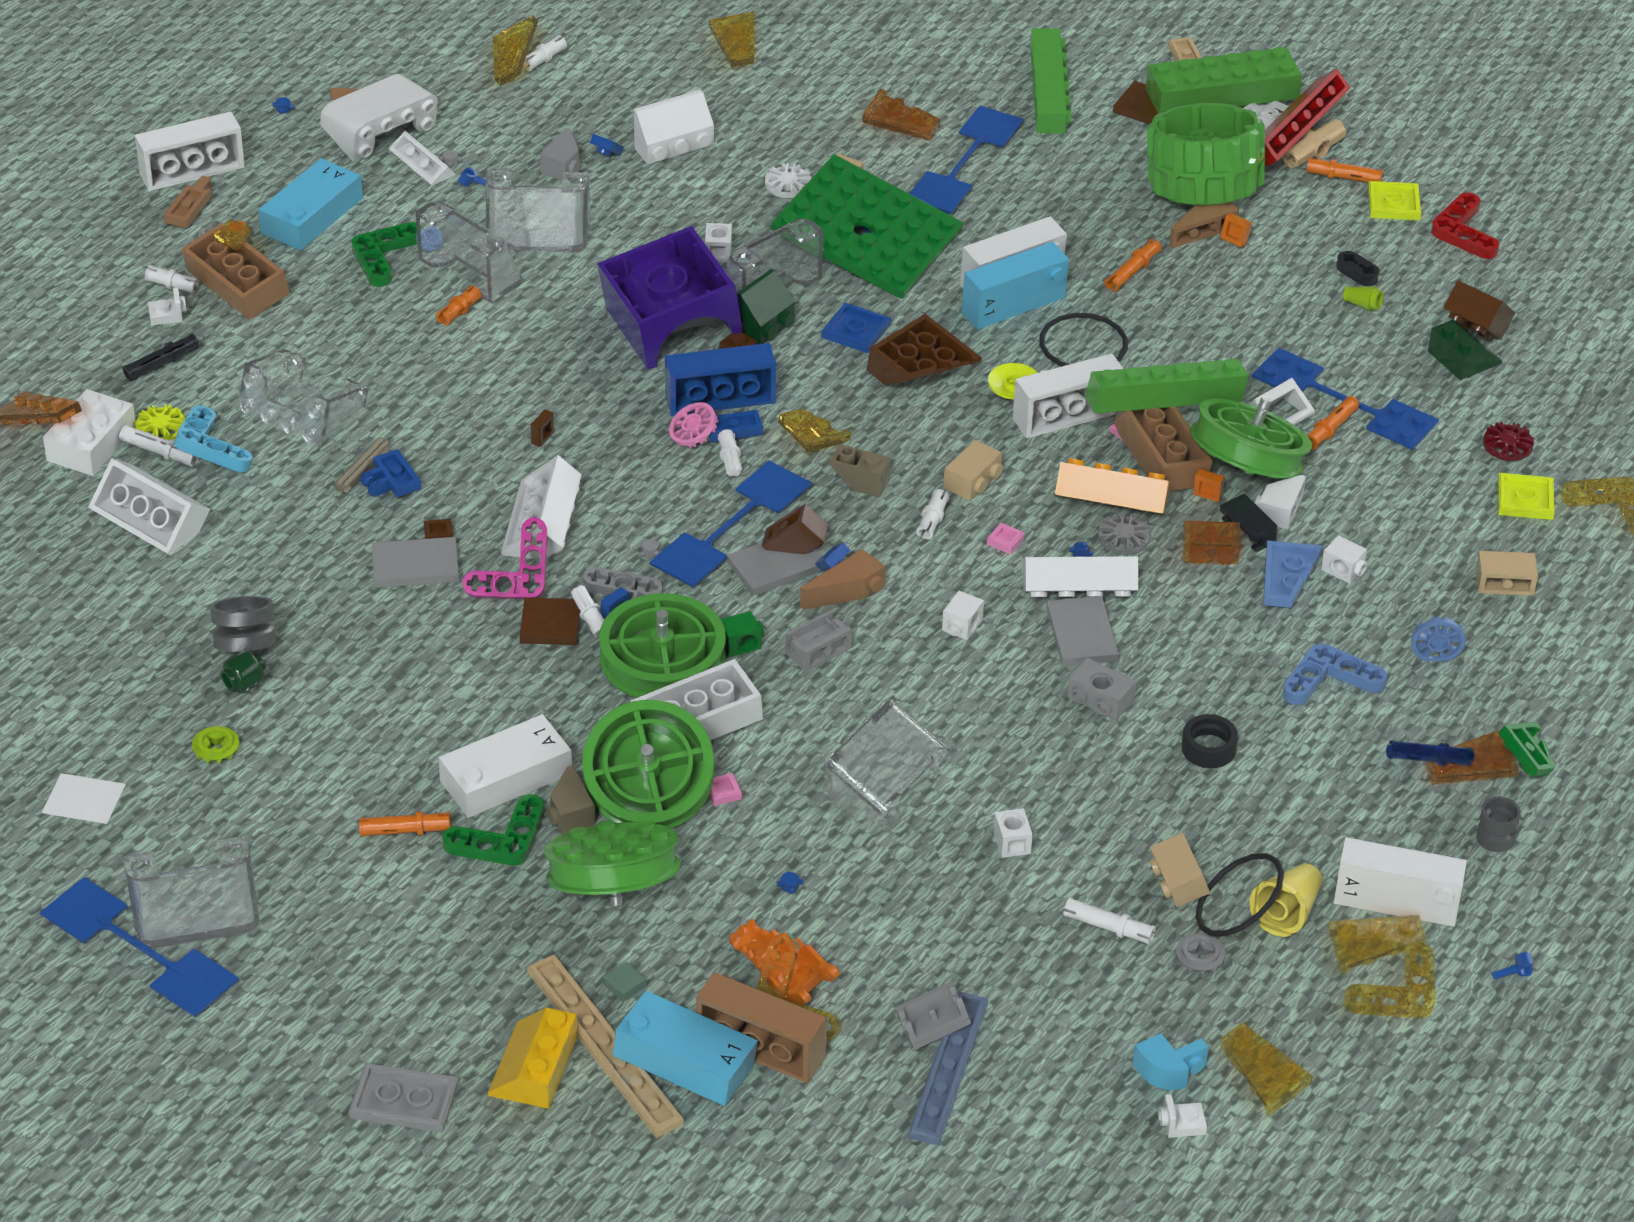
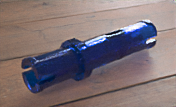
[1386,740,1475,767]

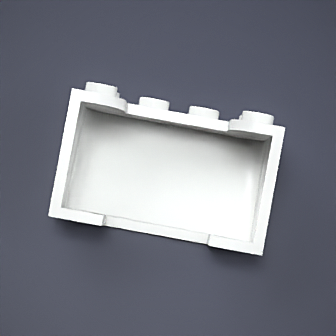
[320,74,438,161]

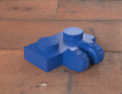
[360,449,421,498]

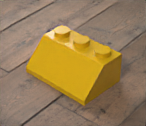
[488,1007,578,1109]

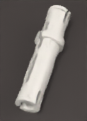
[119,425,199,467]
[1063,897,1156,945]

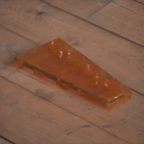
[0,391,82,425]

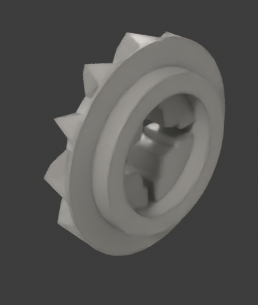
[1176,933,1226,975]

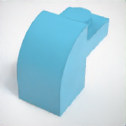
[1132,1033,1209,1090]

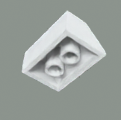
[634,89,714,164]

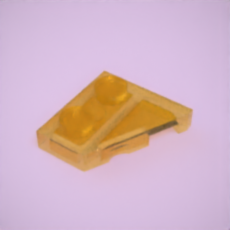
[778,408,852,452]

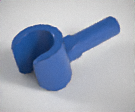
[458,167,495,189]
[1491,952,1533,980]

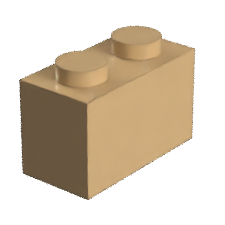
[943,440,1003,501]
[1475,551,1538,595]
[1149,832,1210,907]

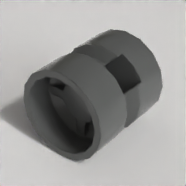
[1476,796,1521,852]

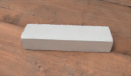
[388,131,456,186]

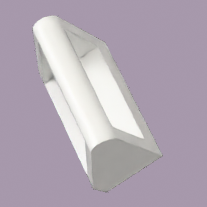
[1250,378,1315,425]

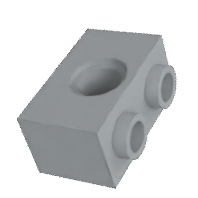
[1067,658,1137,721]

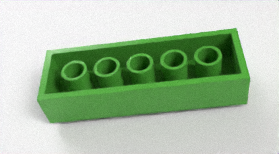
[1145,47,1302,113]

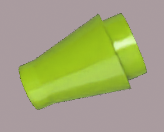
[1343,286,1384,312]

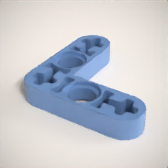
[1283,644,1387,705]

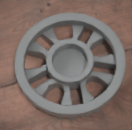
[1098,513,1150,554]

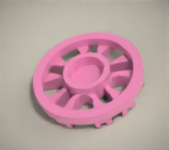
[669,402,718,448]

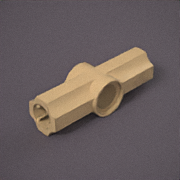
[1281,119,1346,169]

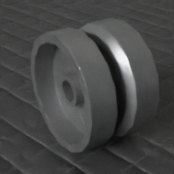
[210,596,276,652]

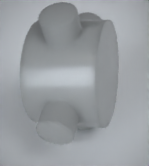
[440,150,462,167]
[640,539,661,558]

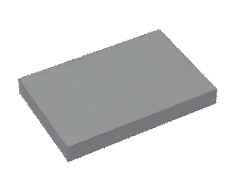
[372,537,459,588]
[727,542,822,596]
[1046,596,1119,666]
[348,1063,459,1133]

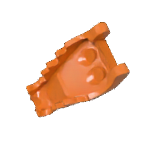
[729,919,840,1006]

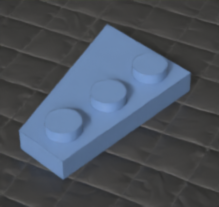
[1263,540,1323,608]

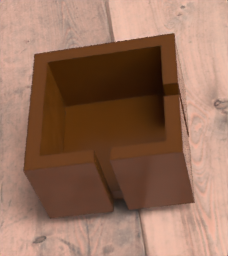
[1443,280,1515,341]

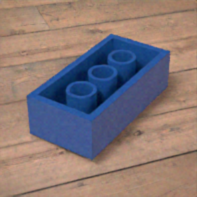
[665,343,776,416]

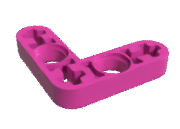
[462,517,548,599]

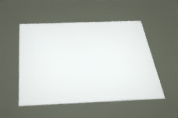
[42,773,125,824]

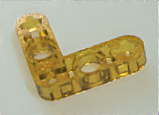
[1560,477,1634,536]
[756,934,841,1041]
[1343,941,1436,1018]

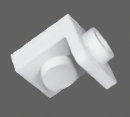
[148,287,186,325]
[1158,1094,1207,1138]

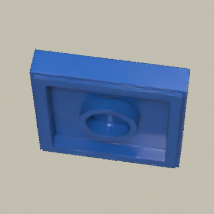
[821,303,891,353]

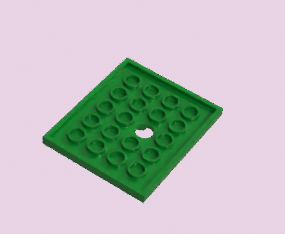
[770,154,964,299]

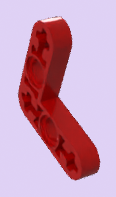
[1431,192,1499,259]

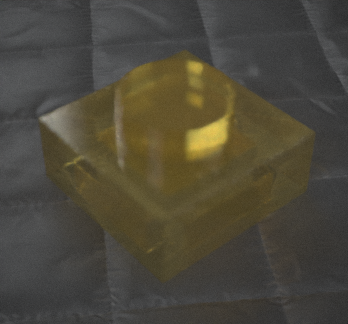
[214,218,252,250]

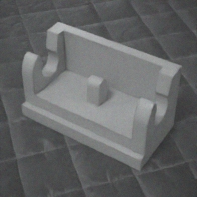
[895,981,971,1050]

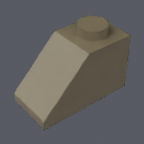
[547,765,595,835]

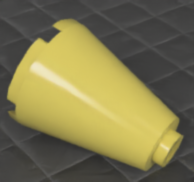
[1249,863,1323,937]

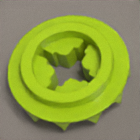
[192,726,239,764]

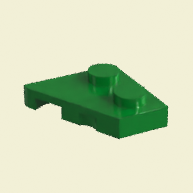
[1498,722,1555,777]

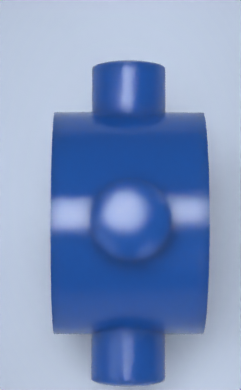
[272,97,294,114]
[1069,541,1093,557]
[777,871,803,894]

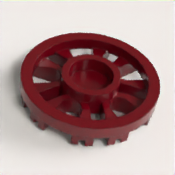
[1483,421,1534,461]

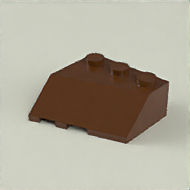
[866,314,982,385]

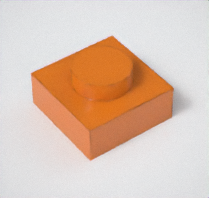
[1220,213,1252,247]
[1193,469,1225,502]

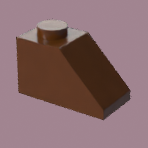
[762,503,828,554]

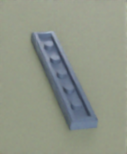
[909,991,988,1146]

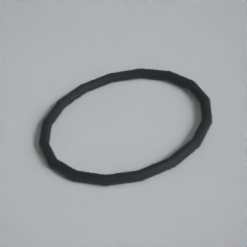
[1039,313,1128,367]
[1195,853,1284,936]

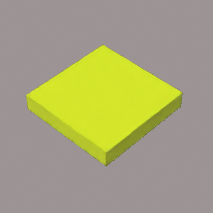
[1368,181,1421,220]
[1498,473,1554,520]

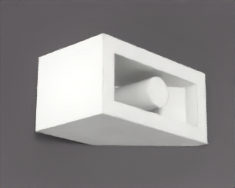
[1255,475,1306,529]

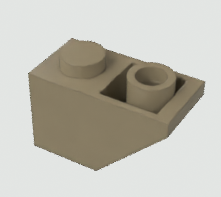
[829,444,890,498]

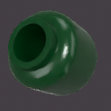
[220,650,266,693]

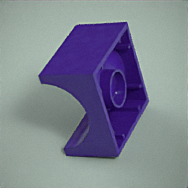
[597,226,743,369]

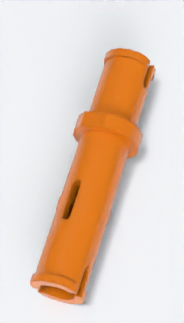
[1306,157,1383,183]
[1104,238,1162,292]
[1307,396,1359,450]
[359,811,451,837]

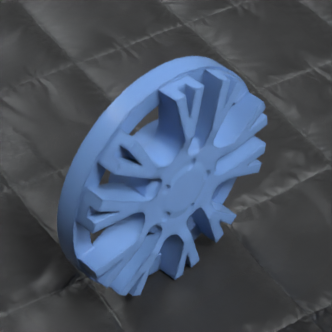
[1411,616,1466,661]

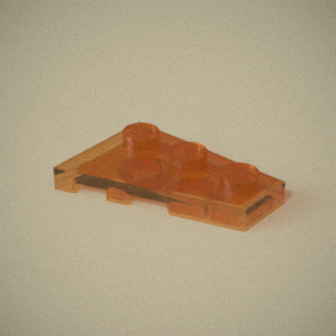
[862,88,940,140]
[1424,729,1519,785]

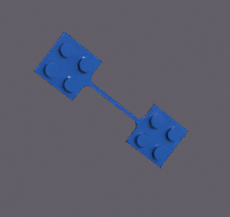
[909,105,1024,214]
[1251,348,1439,450]
[650,460,812,588]
[40,877,239,1017]

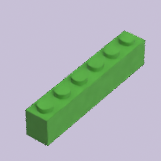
[1030,28,1071,133]
[1085,359,1249,414]

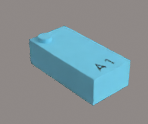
[258,158,363,250]
[961,241,1069,329]
[613,991,758,1106]

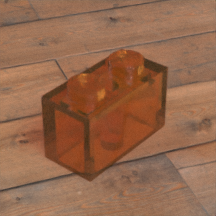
[1182,520,1241,565]

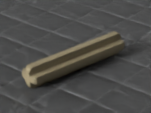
[335,437,390,494]

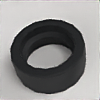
[1181,714,1238,769]

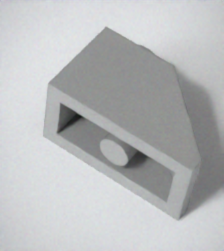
[540,128,581,182]

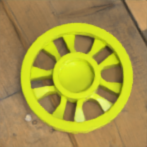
[135,404,185,440]

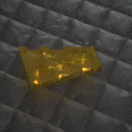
[709,11,754,68]
[493,15,538,86]
[1328,915,1426,974]

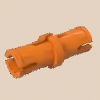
[436,285,482,326]

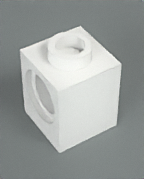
[705,223,732,262]
[1321,535,1368,584]
[942,591,984,640]
[993,808,1032,858]

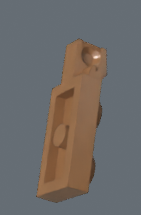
[163,176,213,228]

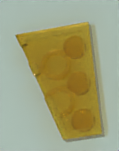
[1220,1022,1313,1117]

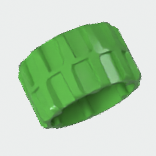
[1147,103,1265,205]

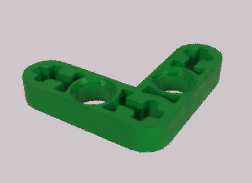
[351,222,422,287]
[442,794,544,866]

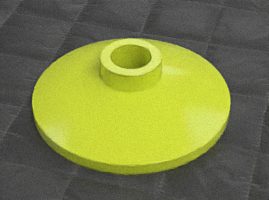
[988,363,1038,399]

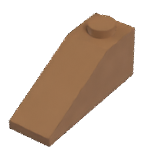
[1169,203,1239,248]
[800,549,885,610]

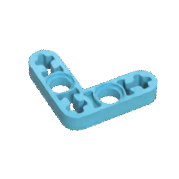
[174,405,253,472]

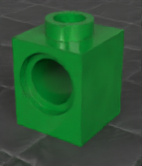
[721,611,764,657]

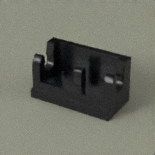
[1220,493,1277,552]

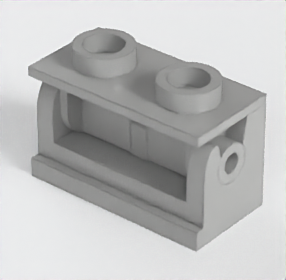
[785,610,852,672]

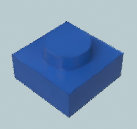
[590,134,624,157]
[815,542,851,572]
[601,587,629,619]

